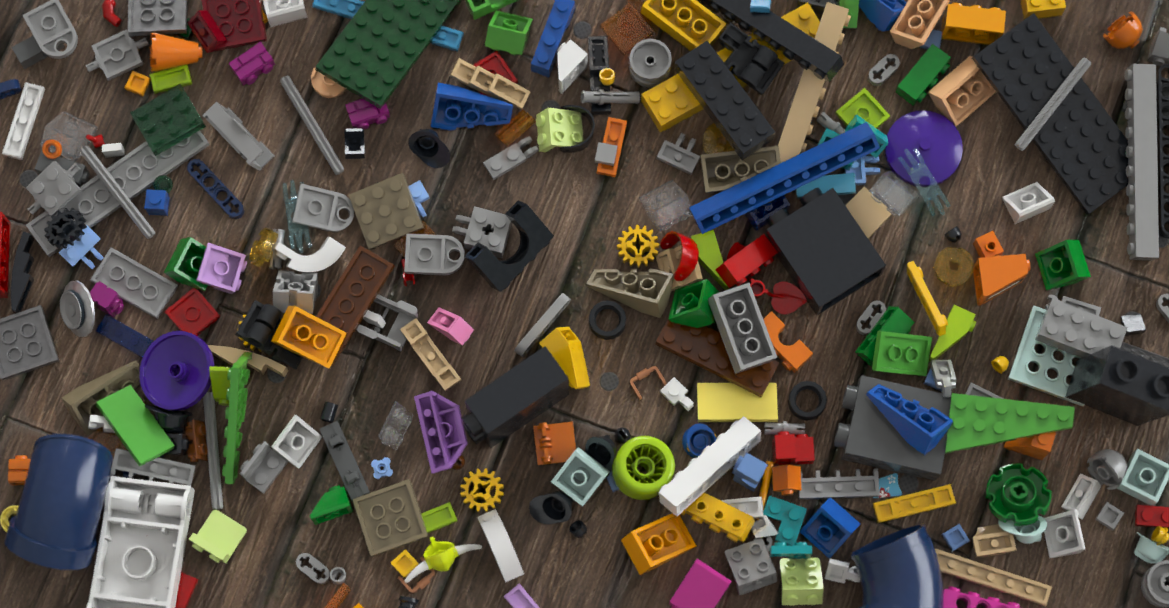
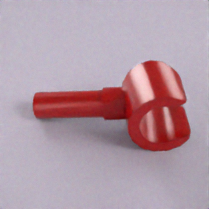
[86,134,105,148]
[401,259,415,287]

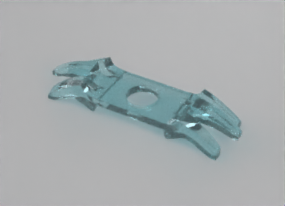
[898,148,951,217]
[283,180,312,253]

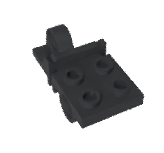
[717,23,785,95]
[235,300,303,370]

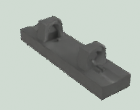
[319,421,370,502]

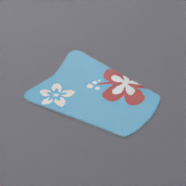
[873,473,902,498]

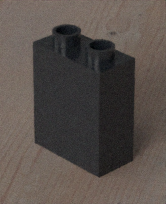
[766,187,886,315]
[1065,345,1169,426]
[461,346,569,449]

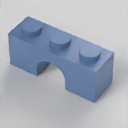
[732,452,768,492]

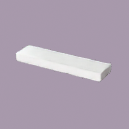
[2,82,45,160]

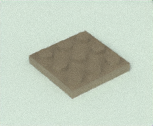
[349,173,424,250]
[352,479,429,557]

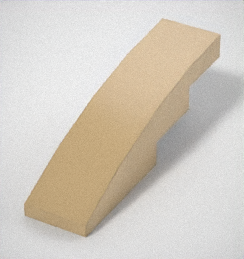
[449,58,530,109]
[208,345,288,377]

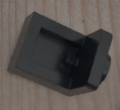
[344,128,365,159]
[165,433,189,455]

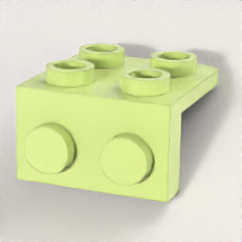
[536,108,584,152]
[189,510,247,563]
[780,557,824,606]

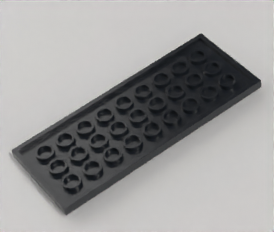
[972,13,1129,215]

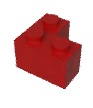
[772,431,815,466]

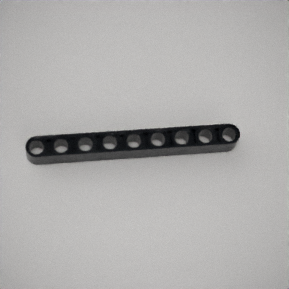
[1156,64,1169,238]

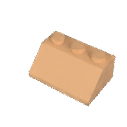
[890,0,950,49]
[928,56,996,127]

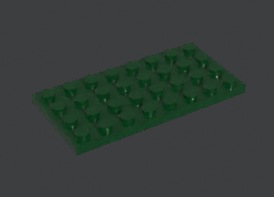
[315,0,461,109]

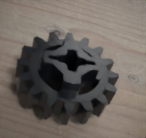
[44,208,87,249]

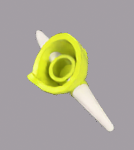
[405,537,482,583]

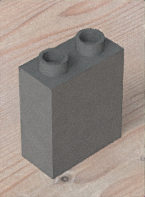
[834,375,952,481]

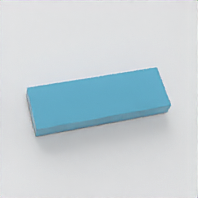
[797,173,856,198]

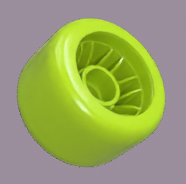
[612,436,675,500]

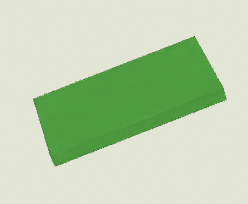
[96,385,174,467]

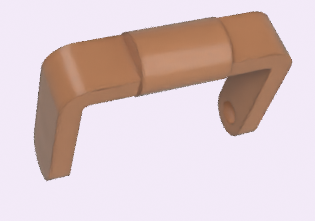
[630,366,667,400]
[398,557,435,594]

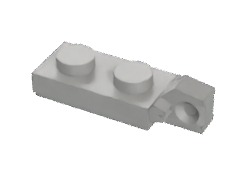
[931,360,956,397]

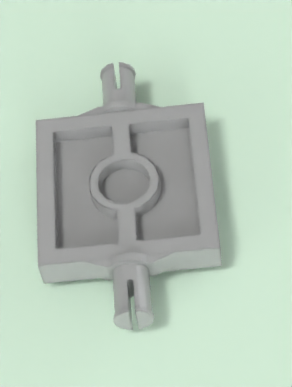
[86,30,149,81]
[26,161,81,216]

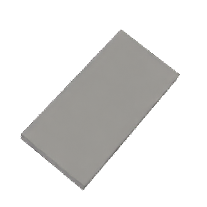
[90,247,178,319]

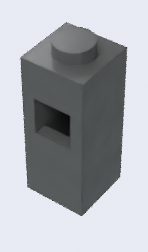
[11,36,65,69]
[35,151,90,187]

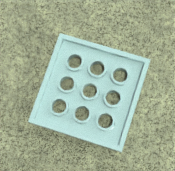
[1008,305,1085,406]

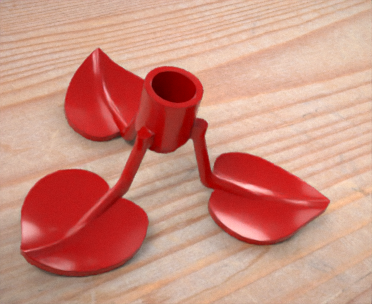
[727,242,807,315]

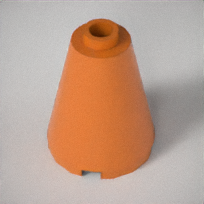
[150,33,202,72]

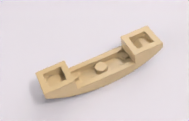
[400,318,461,391]

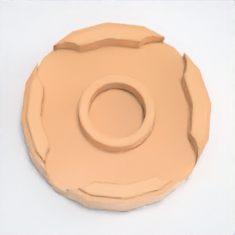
[311,68,347,98]

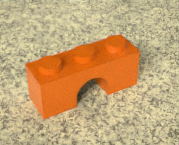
[763,311,813,373]

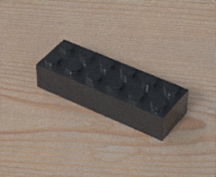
[675,41,775,160]

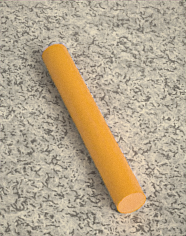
[754,461,774,520]

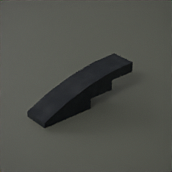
[588,36,611,115]
[11,231,34,314]

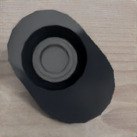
[408,129,450,168]
[144,405,193,433]
[584,435,616,477]
[529,491,574,524]

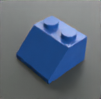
[800,497,860,559]

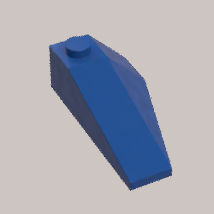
[859,0,907,32]
[431,83,513,130]
[866,384,953,455]

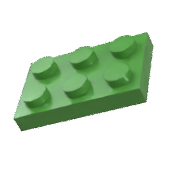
[872,330,932,376]

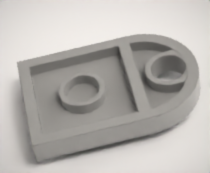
[22,0,78,59]
[292,184,354,232]
[404,234,465,275]

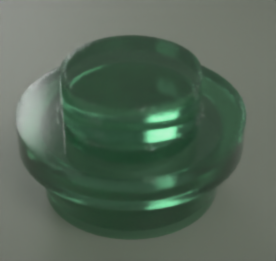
[153,175,173,193]

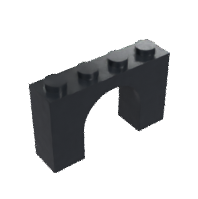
[465,200,554,292]

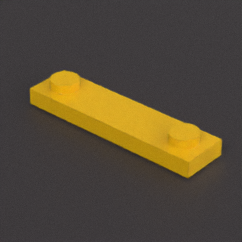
[906,261,948,336]
[873,484,956,523]

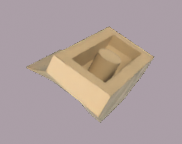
[972,524,1016,557]

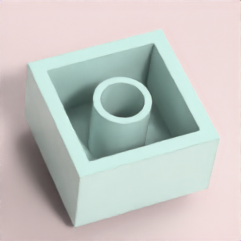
[551,447,610,506]
[1117,449,1169,506]

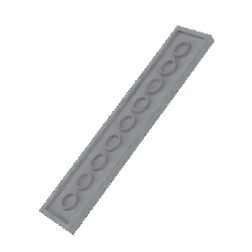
[26,113,210,257]

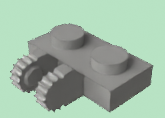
[657,133,700,175]

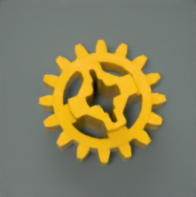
[617,225,659,268]
[461,468,504,512]

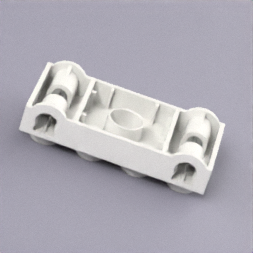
[86,476,195,608]

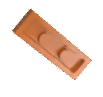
[597,117,627,177]

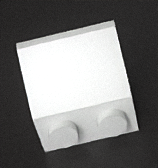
[557,39,588,94]

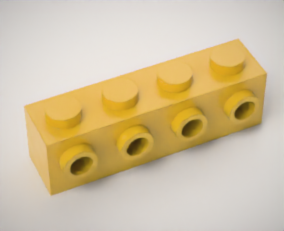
[681,492,755,542]

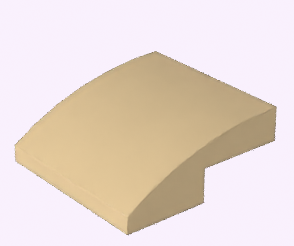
[845,187,893,239]
[656,245,703,291]

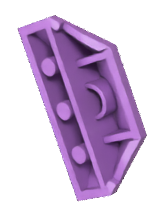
[414,391,468,474]

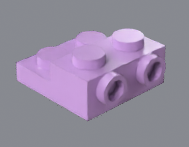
[196,243,247,294]

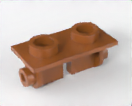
[185,419,208,462]

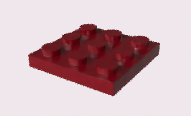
[202,0,267,52]

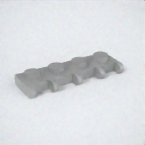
[110,448,196,486]
[798,468,880,499]

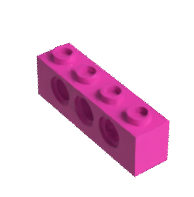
[943,587,1020,608]

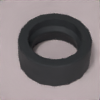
[589,300,626,340]
[788,381,827,421]

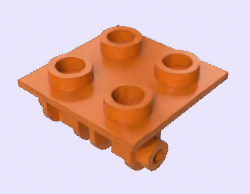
[533,422,576,465]

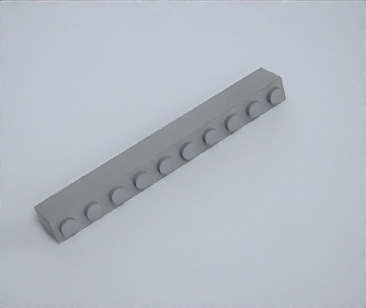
[1125,64,1159,260]

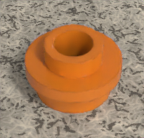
[42,139,62,159]

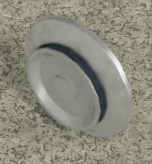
[60,281,95,337]

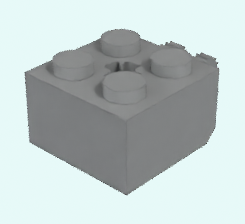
[452,206,513,259]

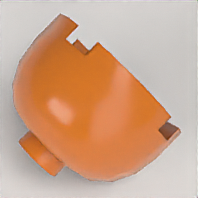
[1103,12,1143,49]

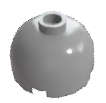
[1087,449,1128,490]

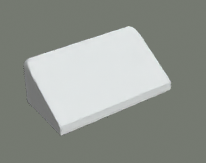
[1061,473,1101,519]

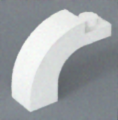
[273,237,346,272]
[477,509,524,582]

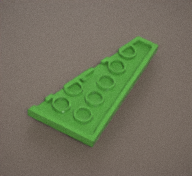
[222,352,253,484]
[945,393,1075,454]

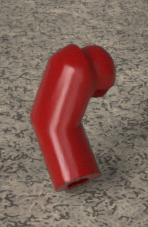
[102,0,122,27]

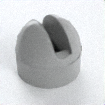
[330,567,346,585]

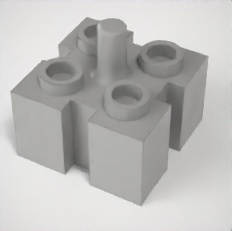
[273,270,318,314]

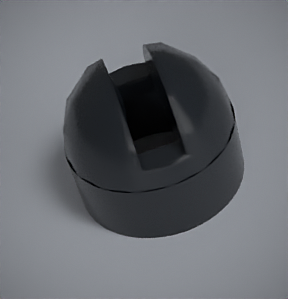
[944,226,962,243]
[614,427,630,444]
[569,520,587,538]

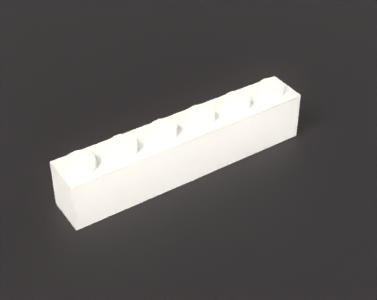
[659,416,761,516]

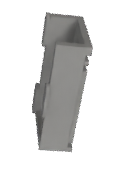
[202,102,275,171]
[356,294,418,351]

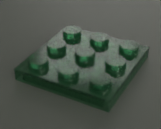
[130,84,206,156]

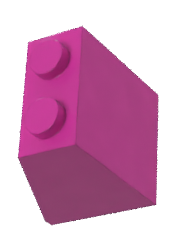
[669,559,731,608]

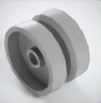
[629,39,672,88]
[1141,560,1169,608]

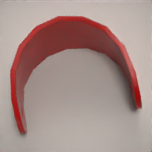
[660,231,699,281]

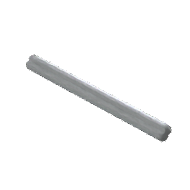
[1015,58,1091,151]
[280,76,344,175]
[80,145,155,239]
[203,392,223,510]

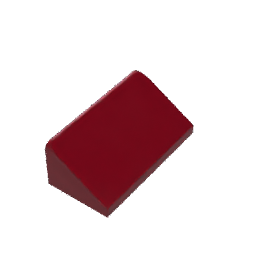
[187,10,226,53]

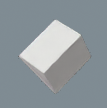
[263,0,308,27]
[1002,182,1055,224]
[271,415,323,469]
[1044,509,1085,558]

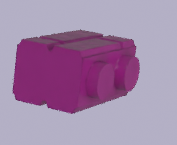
[229,42,275,86]
[345,98,390,130]
[90,281,124,318]

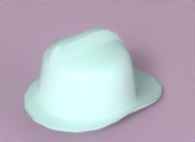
[998,516,1047,544]
[1134,532,1169,563]

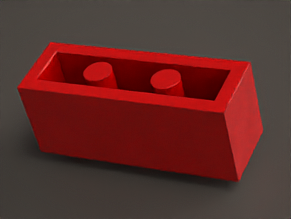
[715,234,778,288]

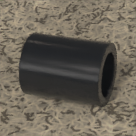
[320,402,338,423]

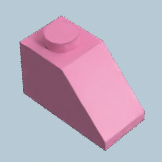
[427,307,474,345]

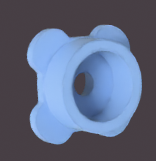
[371,457,393,479]

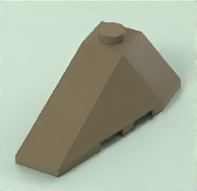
[701,146,781,193]
[586,269,674,318]
[61,360,140,436]

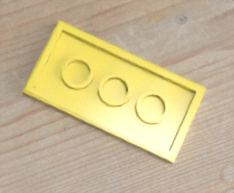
[697,383,778,422]

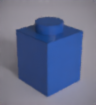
[145,189,170,216]

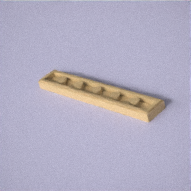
[935,548,1052,606]

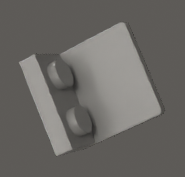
[240,441,288,494]
[725,538,777,595]

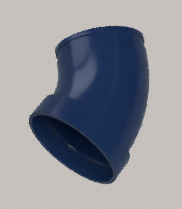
[5,434,113,570]
[851,524,944,608]

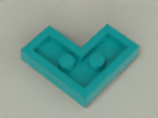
[763,495,807,546]
[770,542,812,559]

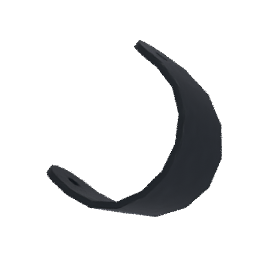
[560,105,595,153]

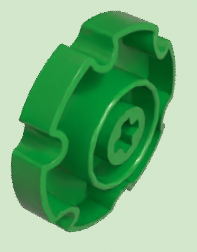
[986,463,1052,526]

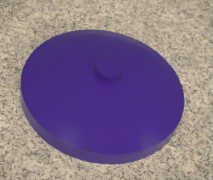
[884,110,963,187]
[140,331,214,411]

